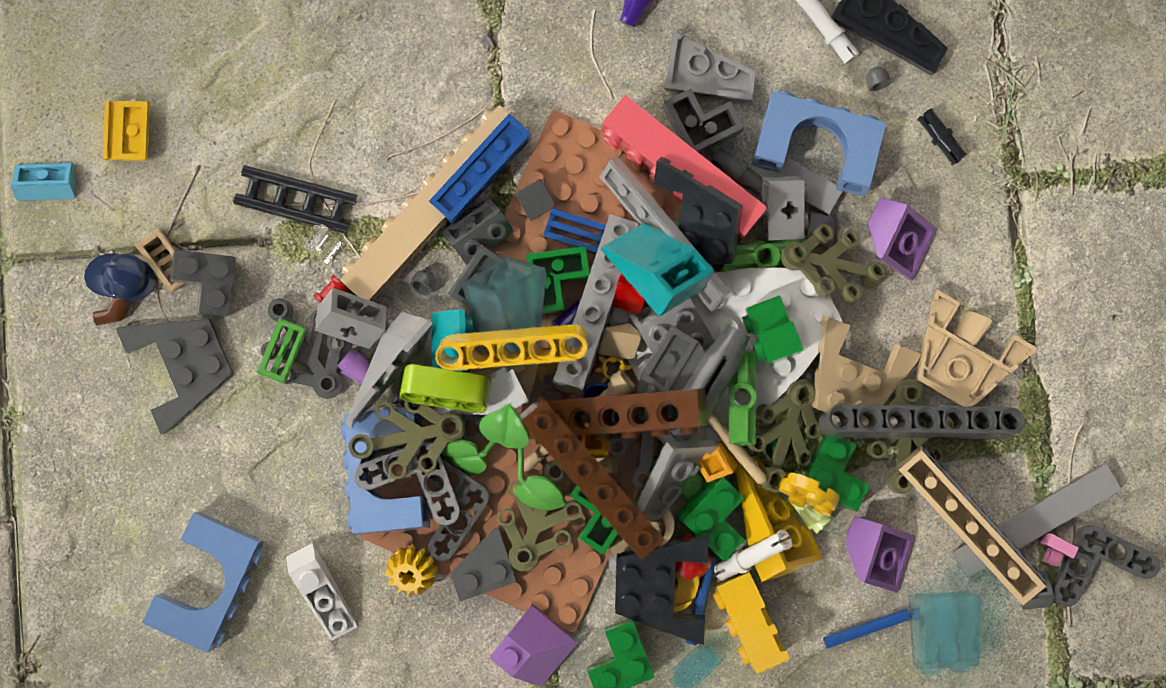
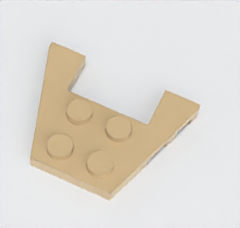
[916,289,1037,407]
[812,315,922,426]

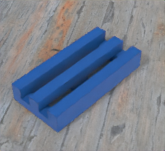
[543,208,606,254]

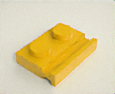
[103,100,150,162]

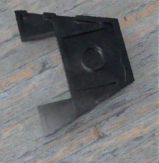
[654,157,743,265]
[615,533,709,645]

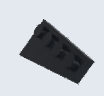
[831,0,948,76]

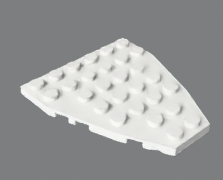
[609,267,842,443]

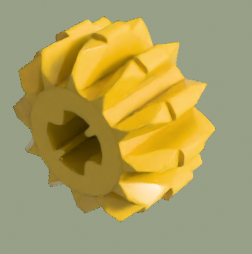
[385,544,437,598]

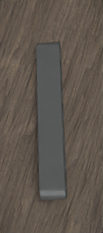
[819,405,1025,439]

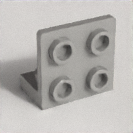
[629,298,715,354]

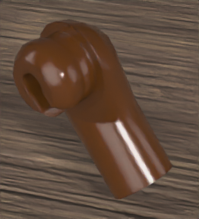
[93,298,132,326]

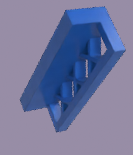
[429,114,532,225]

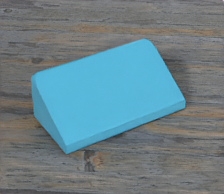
[11,163,76,201]

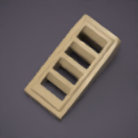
[135,227,184,293]

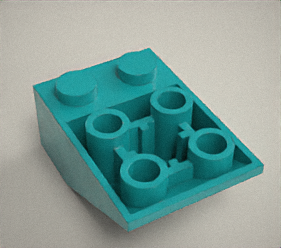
[601,223,715,317]

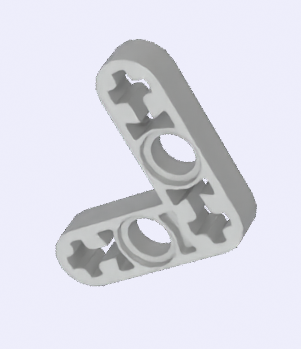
[354,441,460,526]

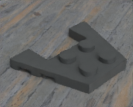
[116,319,234,434]

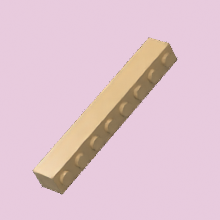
[340,105,521,302]

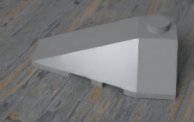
[346,312,433,429]

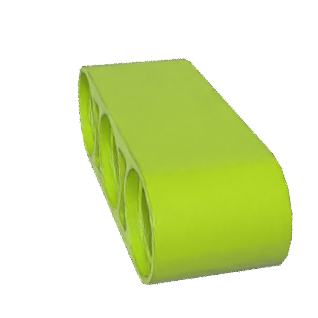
[399,365,492,413]

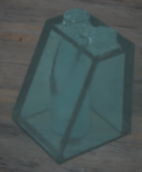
[461,257,546,352]
[908,591,981,674]

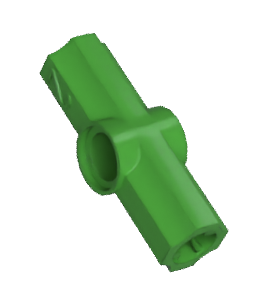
[718,237,806,272]
[728,352,757,445]

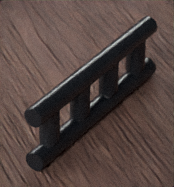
[233,165,358,234]

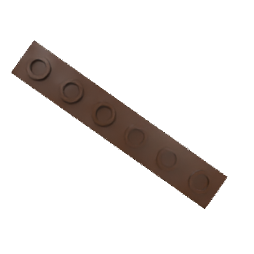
[522,388,708,445]
[519,396,665,560]

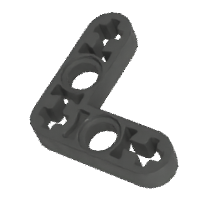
[416,451,489,561]
[1052,525,1160,607]

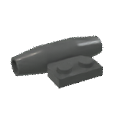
[640,324,750,440]

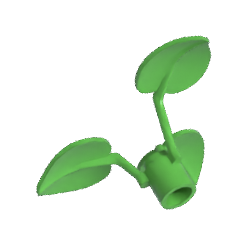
[440,403,568,510]

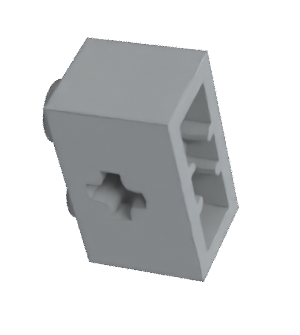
[762,176,809,241]
[315,288,387,349]

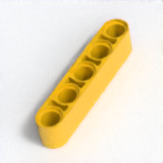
[436,324,589,370]

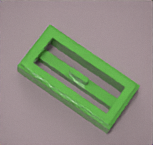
[257,318,308,385]

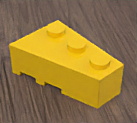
[713,572,790,674]

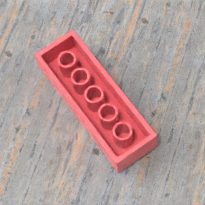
[601,95,767,243]

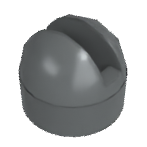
[866,66,892,91]
[410,269,436,296]

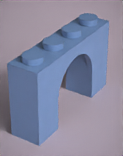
[751,91,886,197]
[341,406,430,535]
[142,512,264,653]

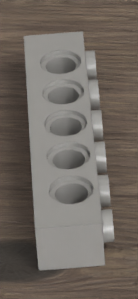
[553,214,639,398]

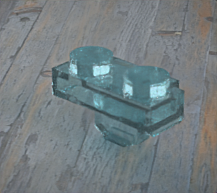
[669,644,723,688]

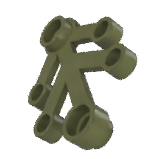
[781,224,886,303]
[746,379,821,493]
[867,379,944,494]
[349,401,465,480]
[497,460,582,571]

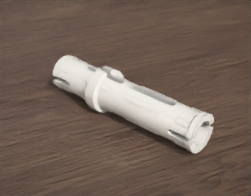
[796,0,860,65]
[714,530,792,581]

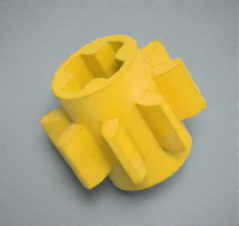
[595,356,632,384]

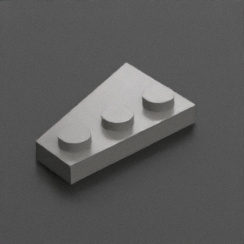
[664,31,756,102]
[636,439,717,521]

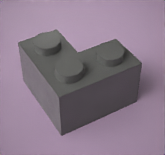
[662,88,744,154]
[170,249,236,318]

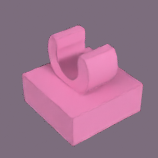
[1039,533,1079,567]

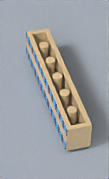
[899,444,1046,605]

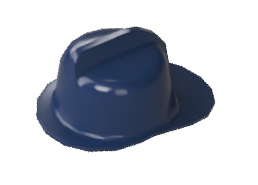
[84,253,156,301]

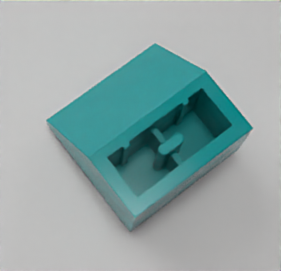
[431,309,475,373]

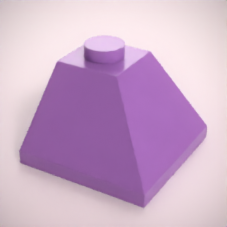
[868,198,937,281]
[845,516,915,593]
[490,604,578,687]

